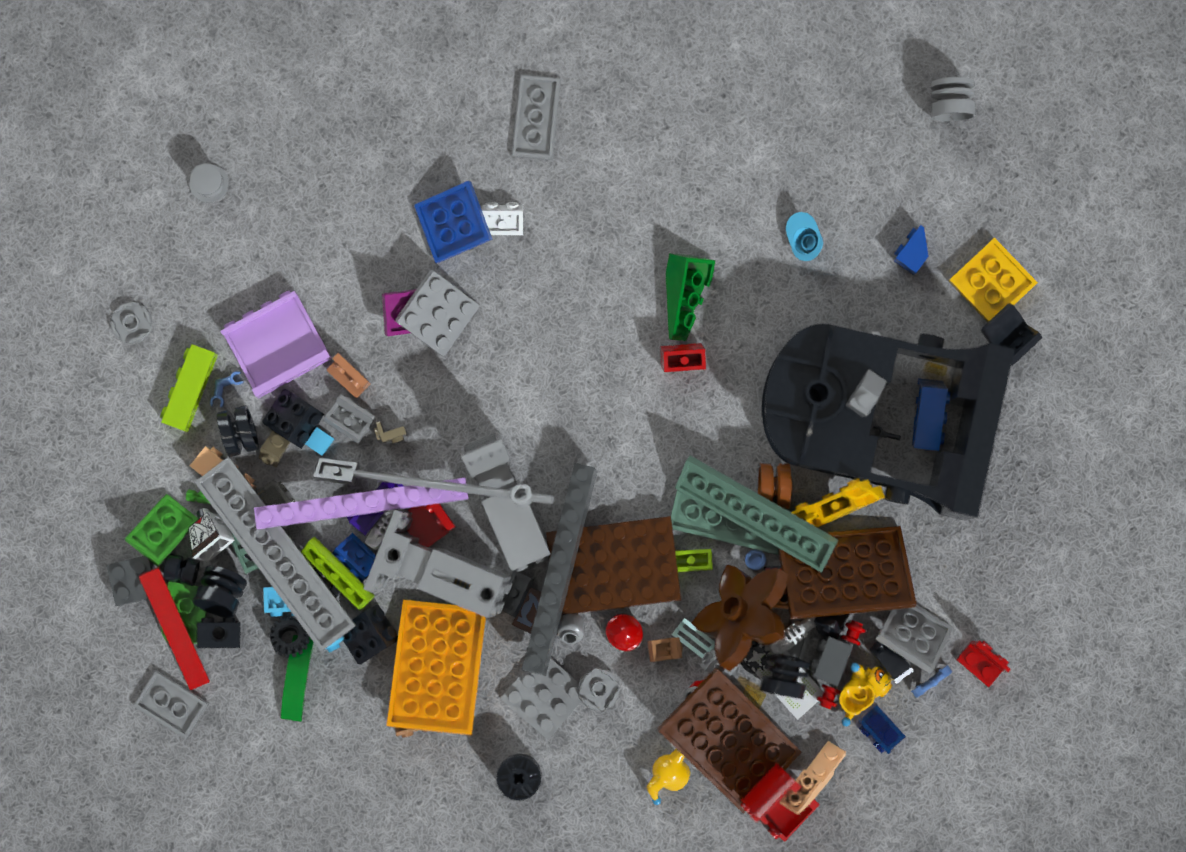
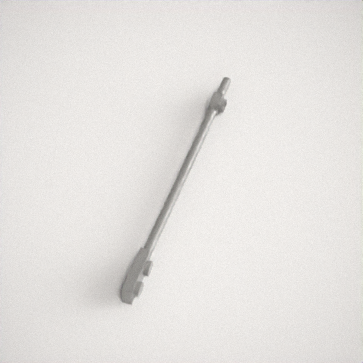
[313,458,554,507]

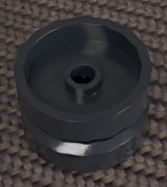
[217,405,259,457]

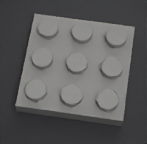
[394,270,480,357]
[876,605,953,674]
[500,658,581,740]

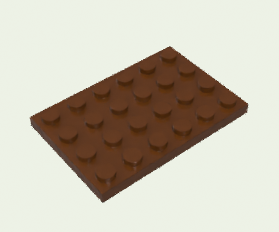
[546,516,681,616]
[778,526,917,619]
[657,667,802,813]

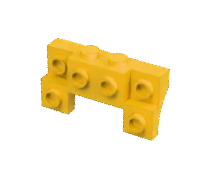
[791,478,885,528]

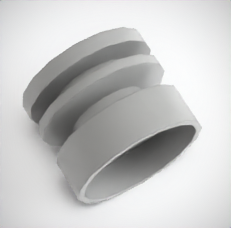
[930,77,976,121]

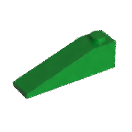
[666,253,716,341]

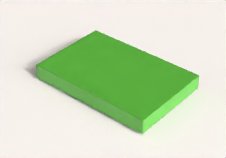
[125,494,198,566]

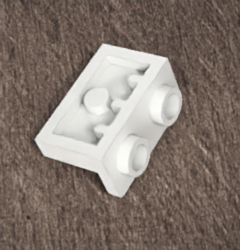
[481,202,523,235]

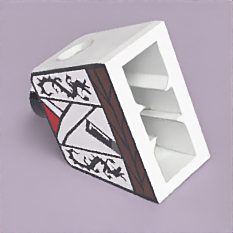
[188,508,235,563]

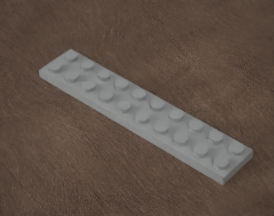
[195,457,356,652]

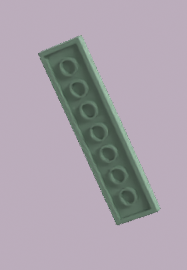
[675,455,838,572]

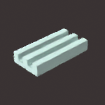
[671,618,715,658]

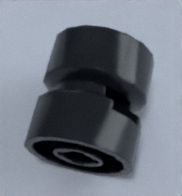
[163,553,200,586]

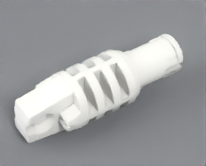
[365,509,405,550]
[768,617,816,654]

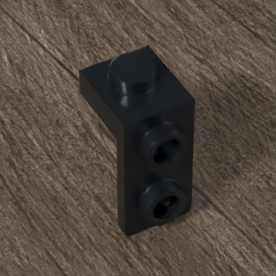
[814,614,849,639]

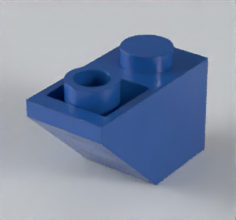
[894,225,929,276]

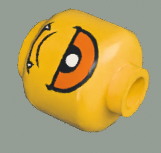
[865,666,893,698]

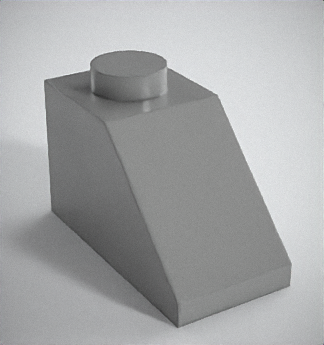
[845,369,887,417]

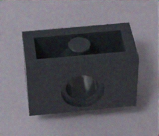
[196,617,240,648]

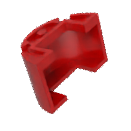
[740,763,820,842]

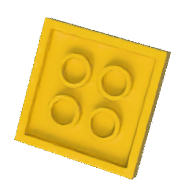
[948,237,1038,322]

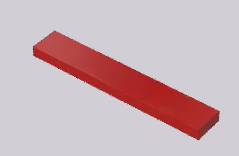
[139,567,210,691]

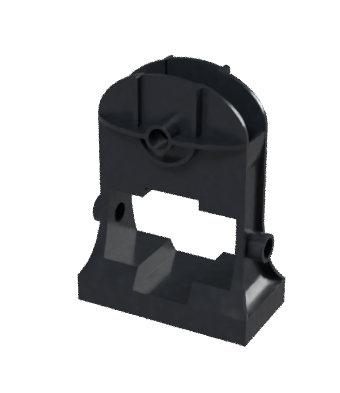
[761,324,1015,520]

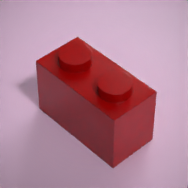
[660,343,706,372]

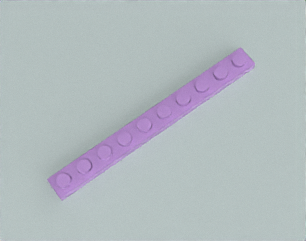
[254,478,468,530]

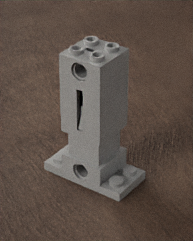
[460,432,550,572]
[363,510,512,618]

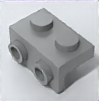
[323,394,375,443]

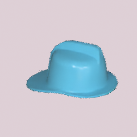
[786,212,823,261]

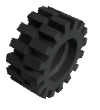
[270,616,310,658]

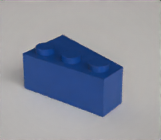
[912,378,950,451]

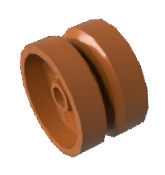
[758,463,792,510]

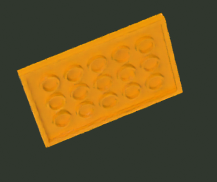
[387,600,486,736]

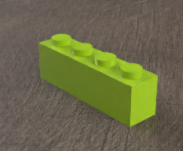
[160,344,218,432]

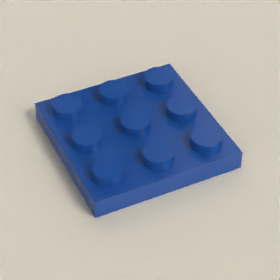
[414,181,493,263]

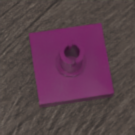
[382,289,416,336]

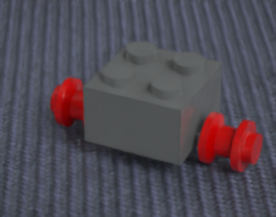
[808,620,866,709]

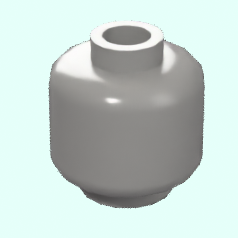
[557,613,585,645]

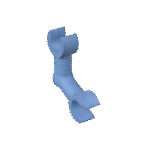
[210,371,243,408]
[911,665,952,698]

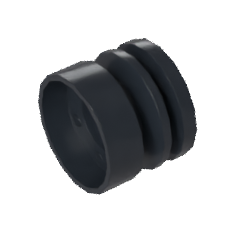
[192,566,247,618]
[760,654,810,699]
[496,753,542,801]

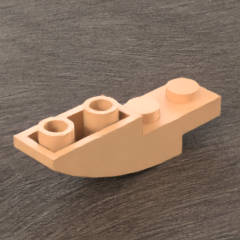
[780,741,846,815]

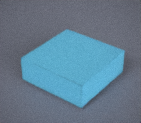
[305,427,334,456]

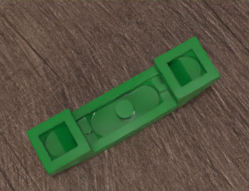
[281,635,314,722]

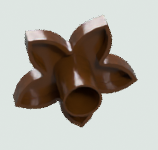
[692,564,788,672]

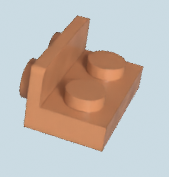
[327,353,371,398]

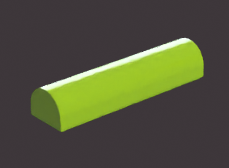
[301,536,375,611]
[676,549,713,572]

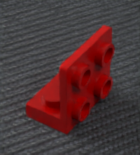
[407,504,457,547]
[956,640,1011,687]

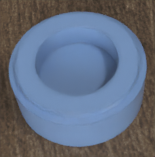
[745,549,766,570]

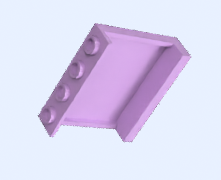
[220,291,332,399]

